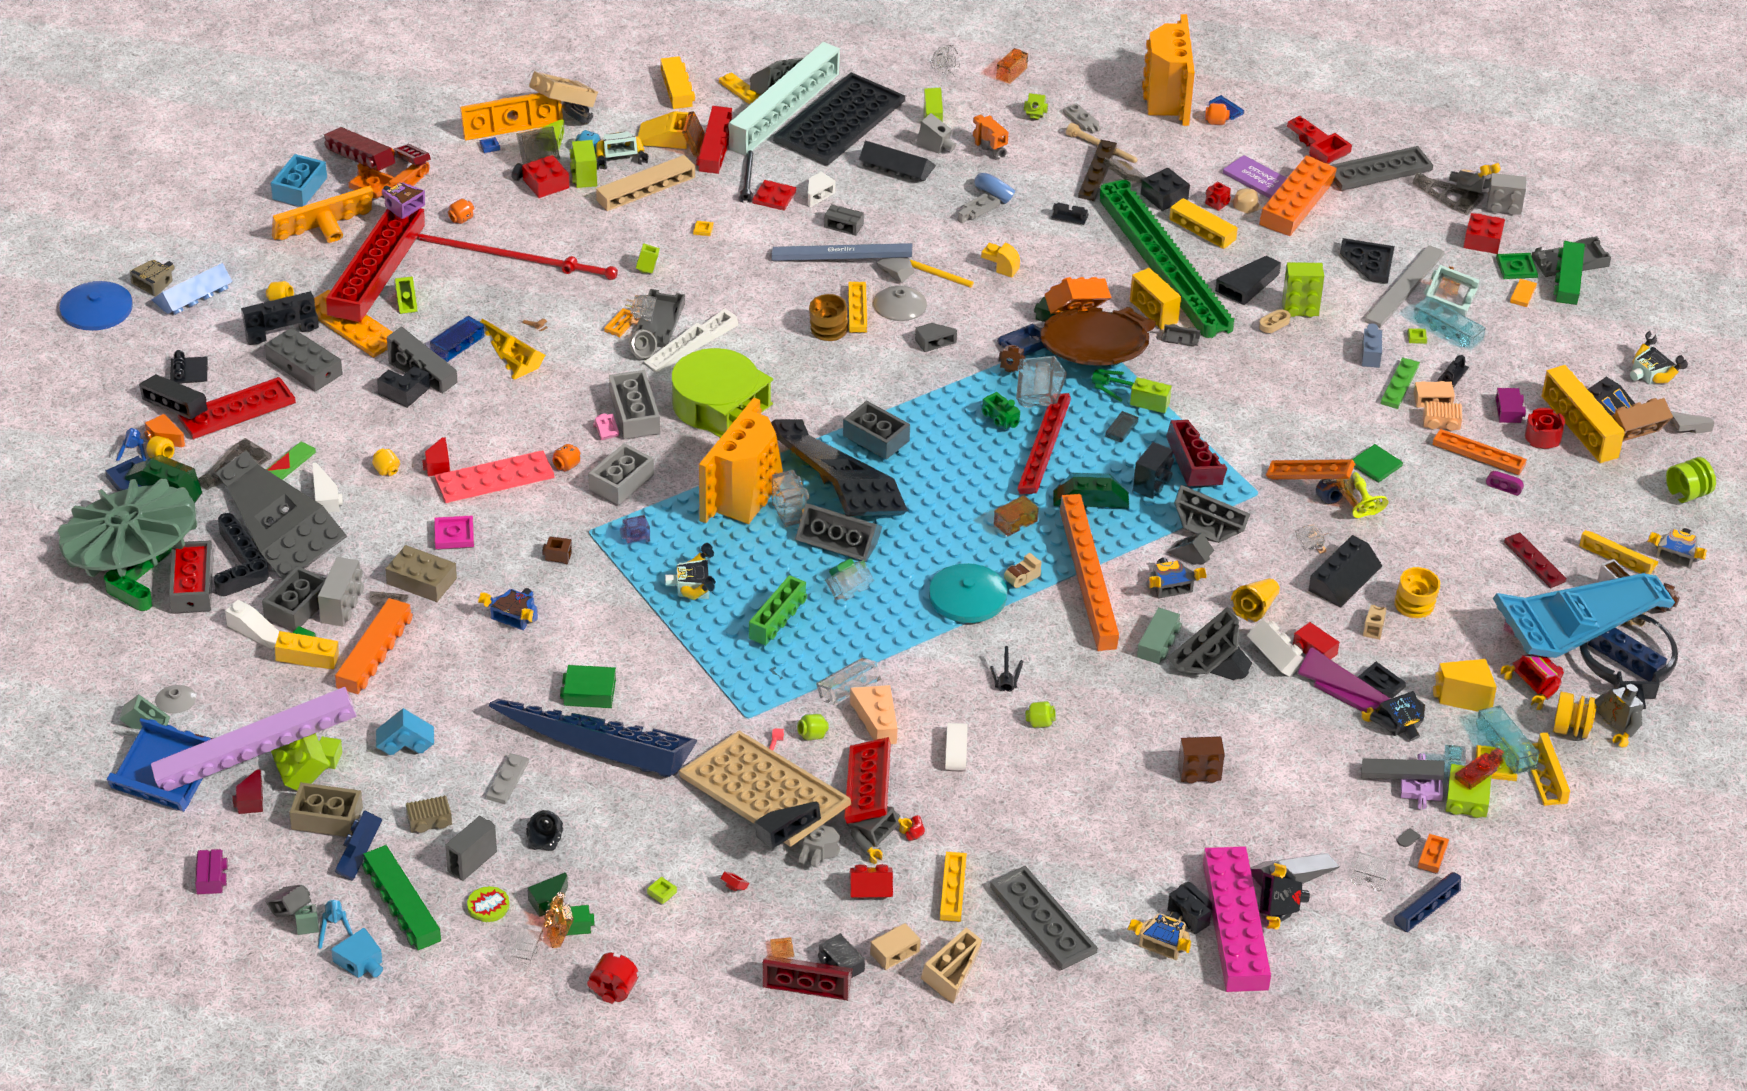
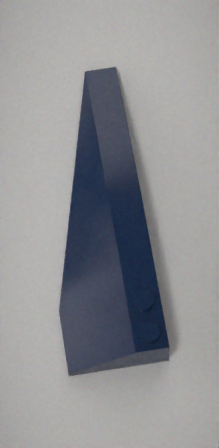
[489,699,697,777]

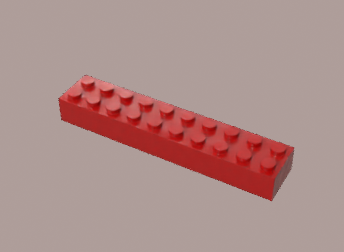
[326,208,425,322]

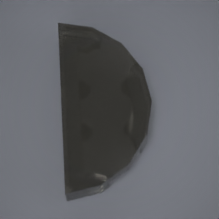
[370,591,408,609]

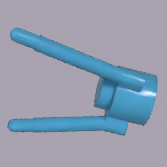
[318,900,353,949]

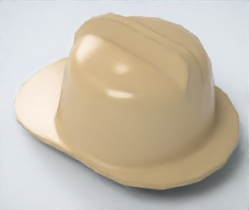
[1231,188,1262,214]

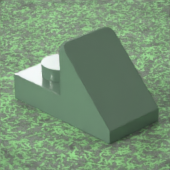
[295,904,319,935]

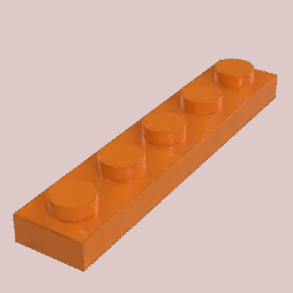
[1433,429,1527,475]
[1266,459,1355,480]

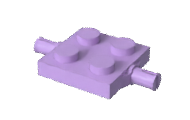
[1401,753,1443,810]

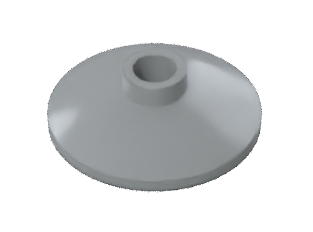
[155,685,196,714]

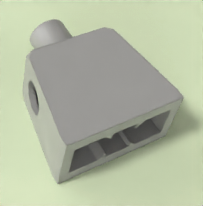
[916,114,957,154]

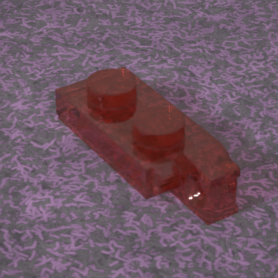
[1455,748,1504,790]

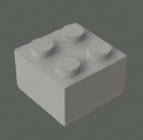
[1487,173,1526,215]

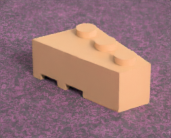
[850,685,898,744]

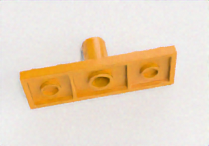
[460,93,563,141]
[272,186,373,243]

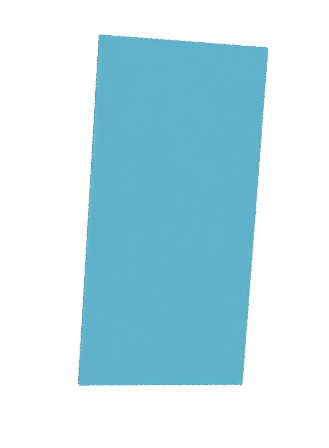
[589,347,1258,719]

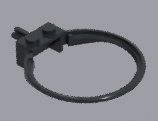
[1579,614,1678,709]

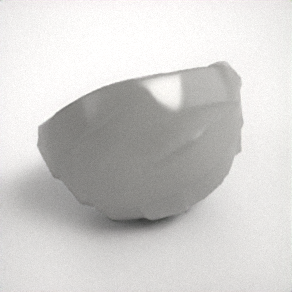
[629,329,657,359]

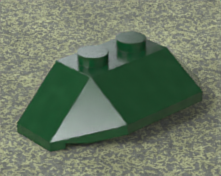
[125,455,202,504]
[1053,473,1129,508]

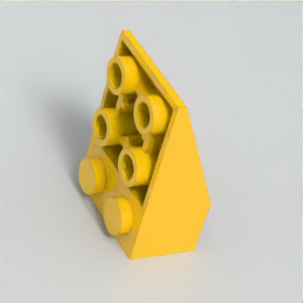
[638,111,691,149]

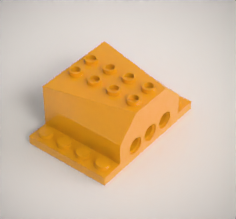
[1142,14,1195,126]
[699,398,784,524]

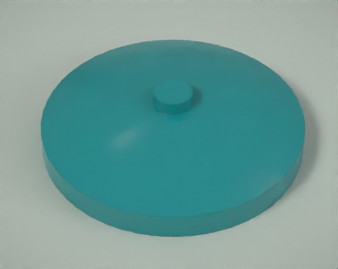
[929,563,1007,623]

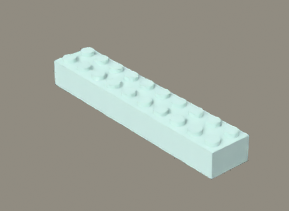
[728,42,840,156]

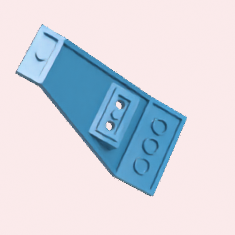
[1492,573,1675,658]

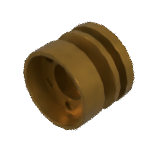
[809,294,848,341]

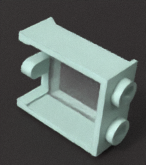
[1424,265,1480,316]

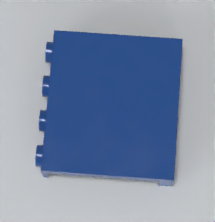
[107,718,211,812]

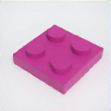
[434,515,474,549]

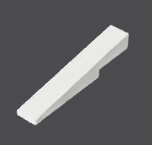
[644,308,738,372]

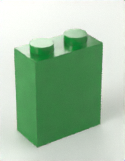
[560,665,616,708]

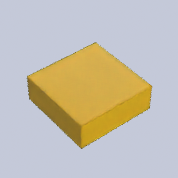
[693,221,714,236]

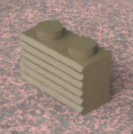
[406,795,452,833]

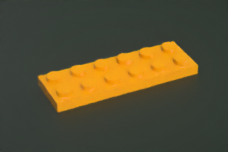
[314,289,393,358]

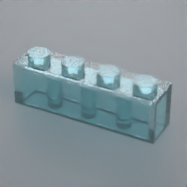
[1413,297,1486,350]
[1476,705,1539,774]

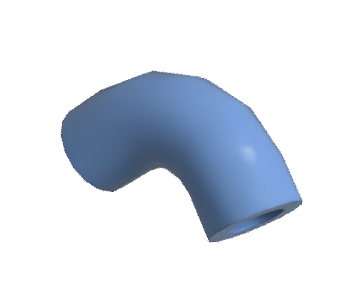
[974,173,1015,204]

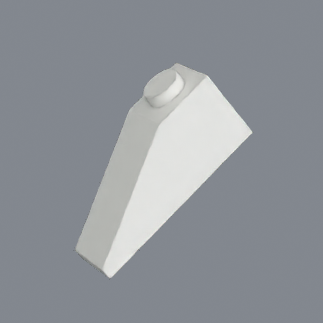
[313,463,343,513]
[225,600,279,650]

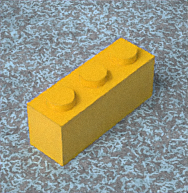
[275,631,339,669]

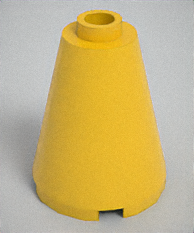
[1231,578,1280,622]

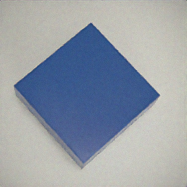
[479,137,500,153]

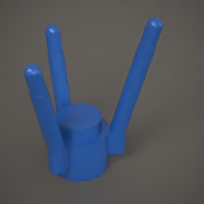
[116,428,146,461]

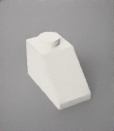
[808,172,836,207]

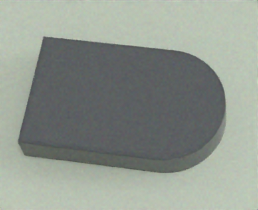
[1398,828,1421,847]

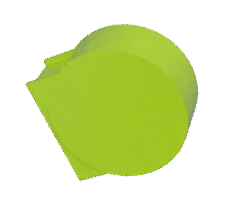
[672,348,773,438]

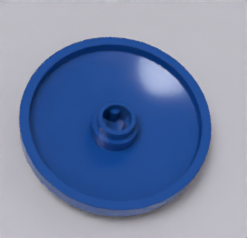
[59,281,133,331]

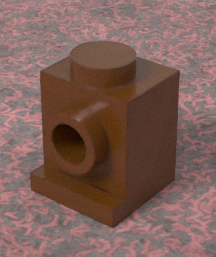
[542,536,572,565]

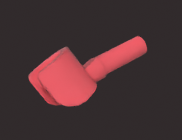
[769,728,784,751]

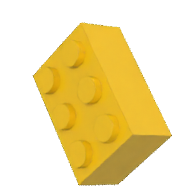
[1130,268,1181,330]

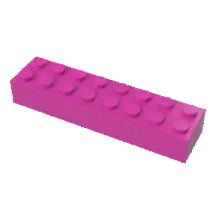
[1203,846,1271,992]

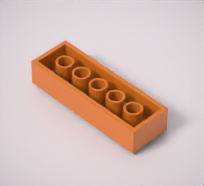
[1259,155,1337,236]

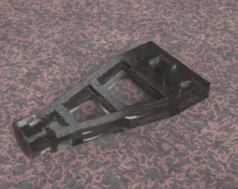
[1413,172,1484,216]
[198,438,272,490]

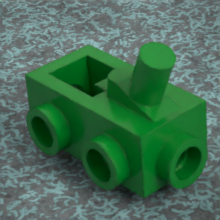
[982,392,1020,429]

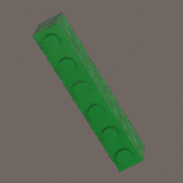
[362,845,441,951]

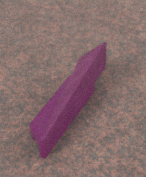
[1298,648,1390,713]

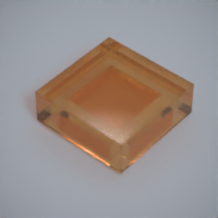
[770,937,794,958]

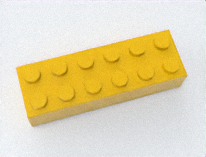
[1541,365,1625,463]

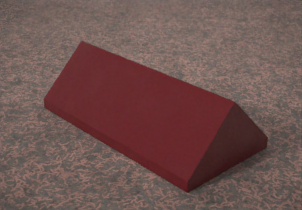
[762,955,853,1001]

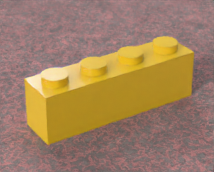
[660,56,695,109]
[1169,198,1238,249]

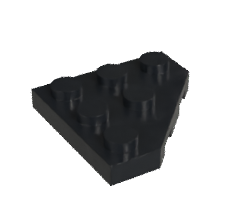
[1340,238,1395,283]

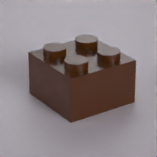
[1178,736,1225,783]

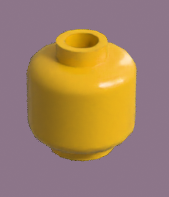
[266,281,294,301]
[146,436,175,459]
[372,448,400,476]

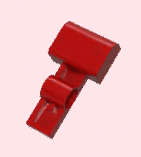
[1287,116,1352,164]

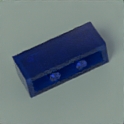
[430,315,485,362]

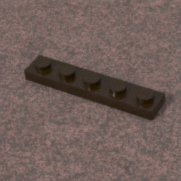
[1078,139,1117,201]

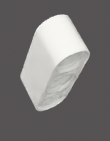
[945,723,968,771]

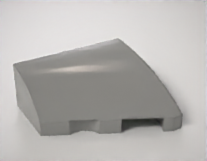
[877,257,915,283]
[1670,411,1714,434]

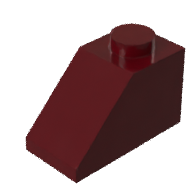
[232,769,263,814]

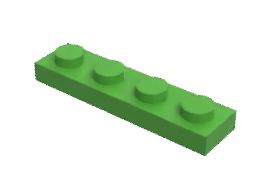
[1381,357,1420,409]

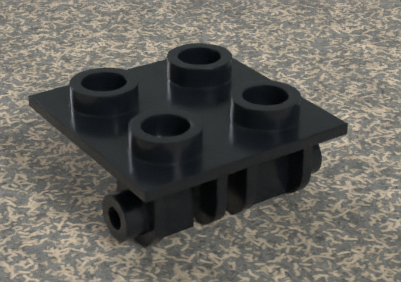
[170,350,208,383]

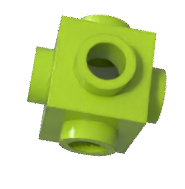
[1024,93,1048,120]

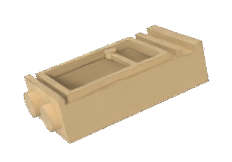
[529,71,598,107]

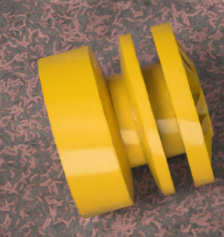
[1394,567,1440,618]
[1553,691,1596,739]

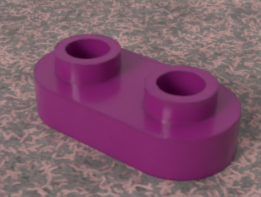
[1486,471,1524,496]

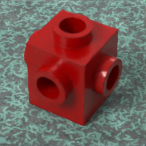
[1205,181,1231,211]

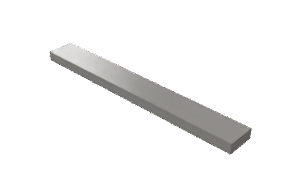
[1365,245,1445,328]

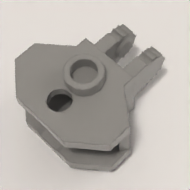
[798,825,840,867]

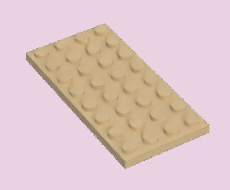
[679,730,851,847]

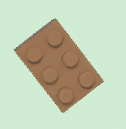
[1612,398,1673,442]

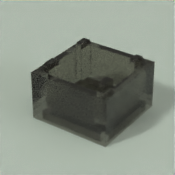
[516,126,560,165]

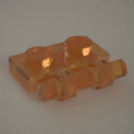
[543,892,574,948]

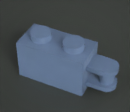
[1362,323,1382,368]

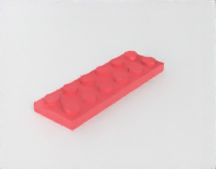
[435,450,555,503]

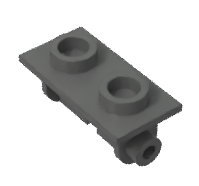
[1162,324,1200,347]

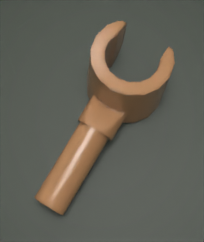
[523,318,548,331]

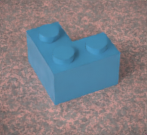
[376,708,434,755]

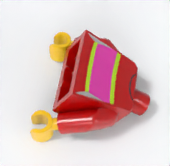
[1501,654,1564,710]

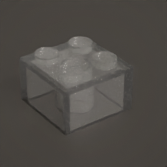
[772,470,809,527]

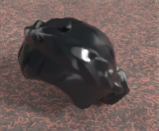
[526,810,563,851]

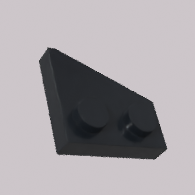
[1358,661,1406,698]

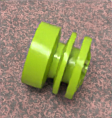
[1666,457,1716,503]

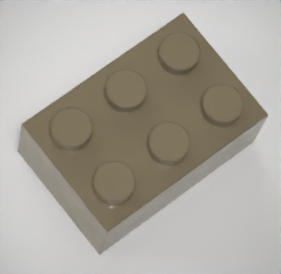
[385,545,457,602]
[289,782,363,837]

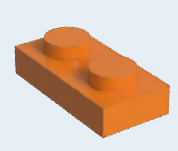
[1418,834,1449,873]

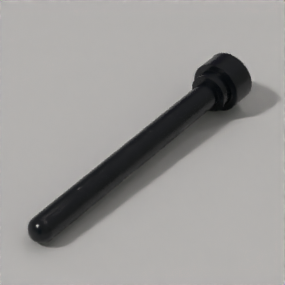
[739,150,754,203]

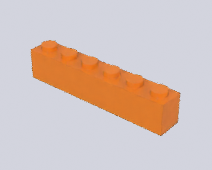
[335,598,413,694]

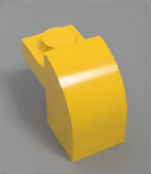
[981,242,1020,278]

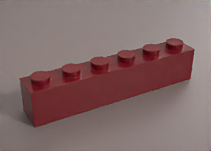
[324,127,396,171]

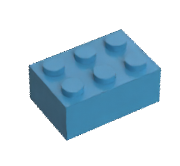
[271,154,327,207]

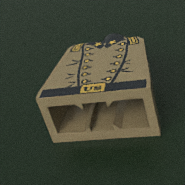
[130,260,175,297]

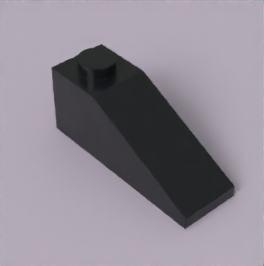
[754,801,821,849]

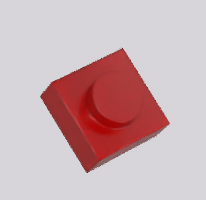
[720,871,750,891]

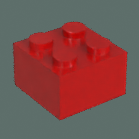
[522,155,569,198]
[1463,213,1505,254]

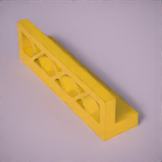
[1579,530,1658,574]
[1522,732,1570,806]

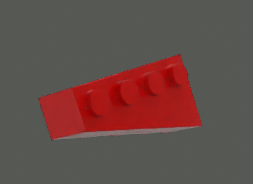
[696,105,732,174]

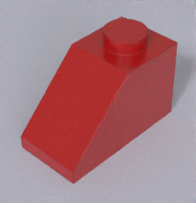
[422,437,450,477]

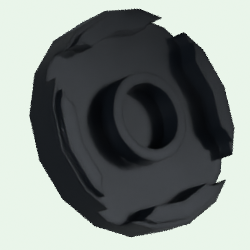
[562,101,593,123]

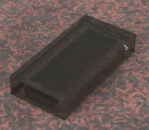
[1105,411,1139,443]

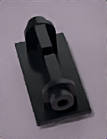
[1051,202,1089,225]
[1438,355,1469,388]

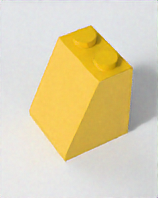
[1433,659,1497,714]

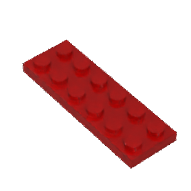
[178,377,296,439]
[845,737,891,824]

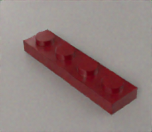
[393,143,431,166]
[1504,532,1567,589]

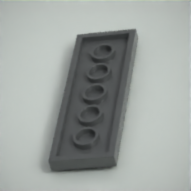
[1331,146,1433,191]
[990,866,1098,970]

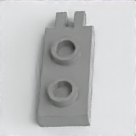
[1063,103,1101,134]

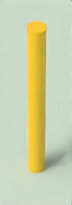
[910,259,974,288]

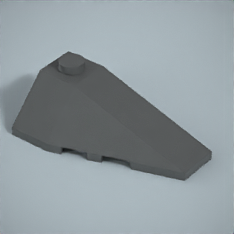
[750,57,804,95]

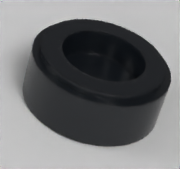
[511,163,523,181]

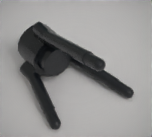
[990,646,1024,692]

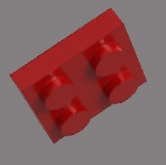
[752,180,797,211]

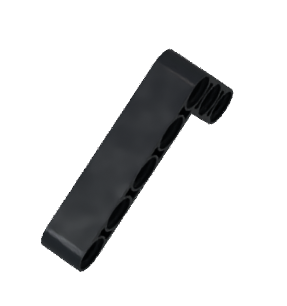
[214,513,269,596]

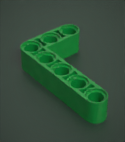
[104,548,172,611]

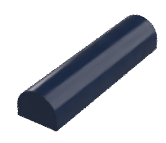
[1394,872,1461,933]

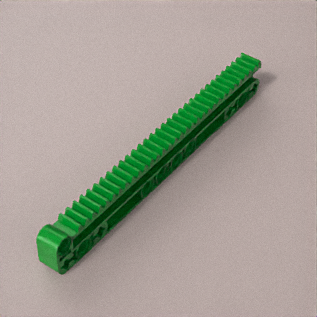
[1099,180,1235,338]

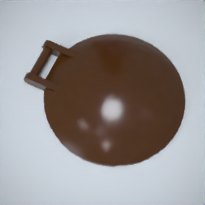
[1041,307,1156,366]

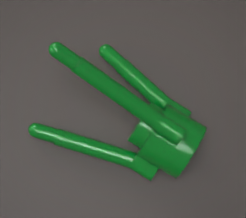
[1092,368,1134,402]

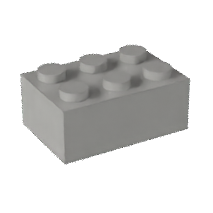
[588,443,654,505]
[318,557,364,627]

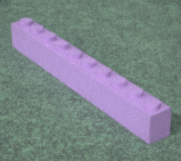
[151,687,357,791]

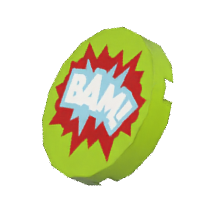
[467,886,510,922]

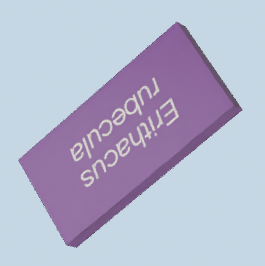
[1223,155,1287,199]

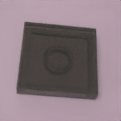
[1103,157,1146,183]

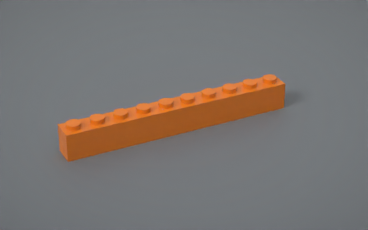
[1060,494,1119,651]

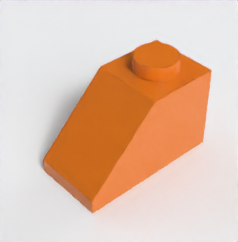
[144,414,185,447]

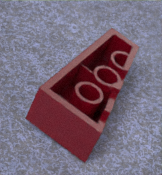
[1166,419,1227,486]

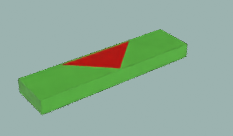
[266,441,316,480]

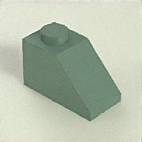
[119,694,170,730]

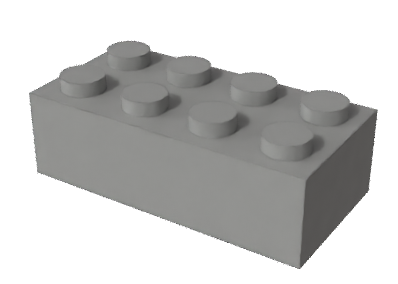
[609,370,660,439]

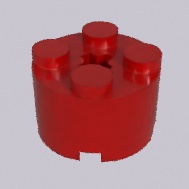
[1525,408,1565,449]
[587,952,639,1004]

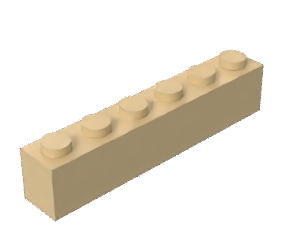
[596,155,695,211]

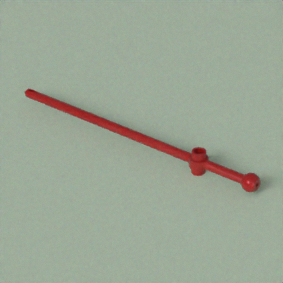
[418,234,618,280]

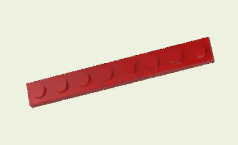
[1017,393,1071,495]

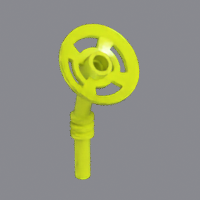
[1352,472,1389,518]

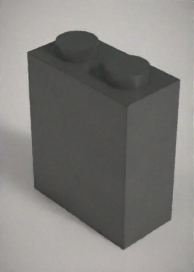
[445,815,497,881]

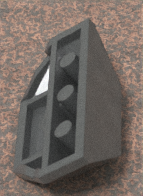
[1174,485,1250,543]
[1167,607,1239,675]

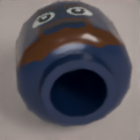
[1316,479,1344,504]

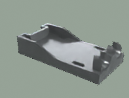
[1531,236,1611,277]
[634,289,685,348]

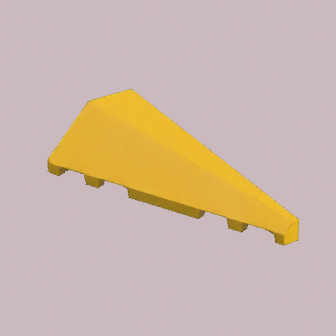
[479,318,546,379]

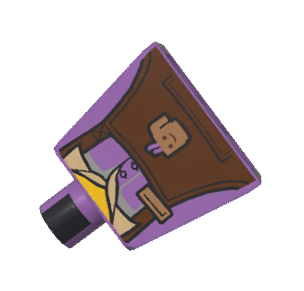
[382,183,425,219]

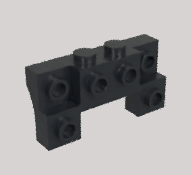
[241,291,319,345]

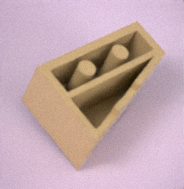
[921,927,983,1003]

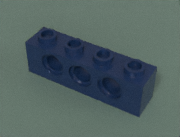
[1588,628,1668,681]

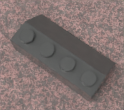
[795,503,883,562]

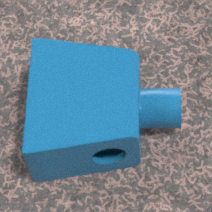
[331,928,383,978]

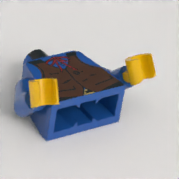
[478,588,538,631]

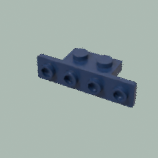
[335,810,382,881]

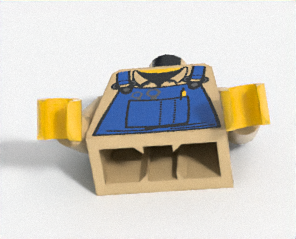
[1127,912,1192,960]

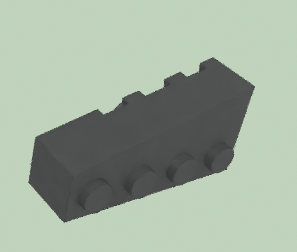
[387,326,458,394]

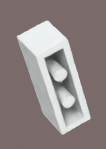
[1247,618,1305,677]

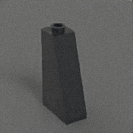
[1215,255,1281,305]

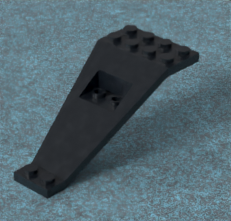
[771,419,908,516]

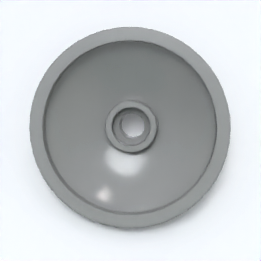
[874,285,927,321]

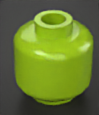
[1025,701,1056,728]
[797,714,829,741]

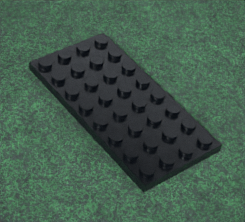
[773,72,905,165]

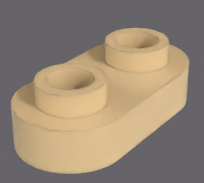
[1259,309,1291,333]

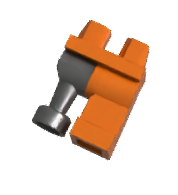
[973,114,1009,160]

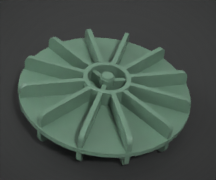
[58,479,197,577]

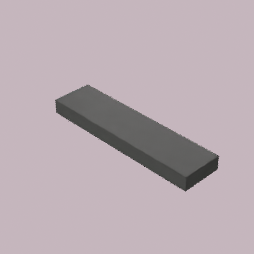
[1361,758,1445,780]

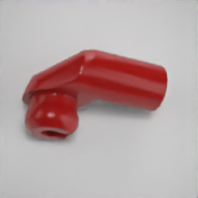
[905,815,925,841]

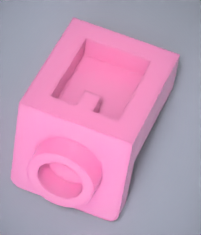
[593,414,620,440]

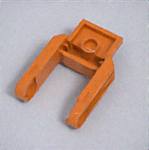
[349,148,430,199]

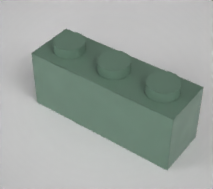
[1137,607,1182,664]

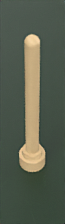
[1066,123,1137,163]

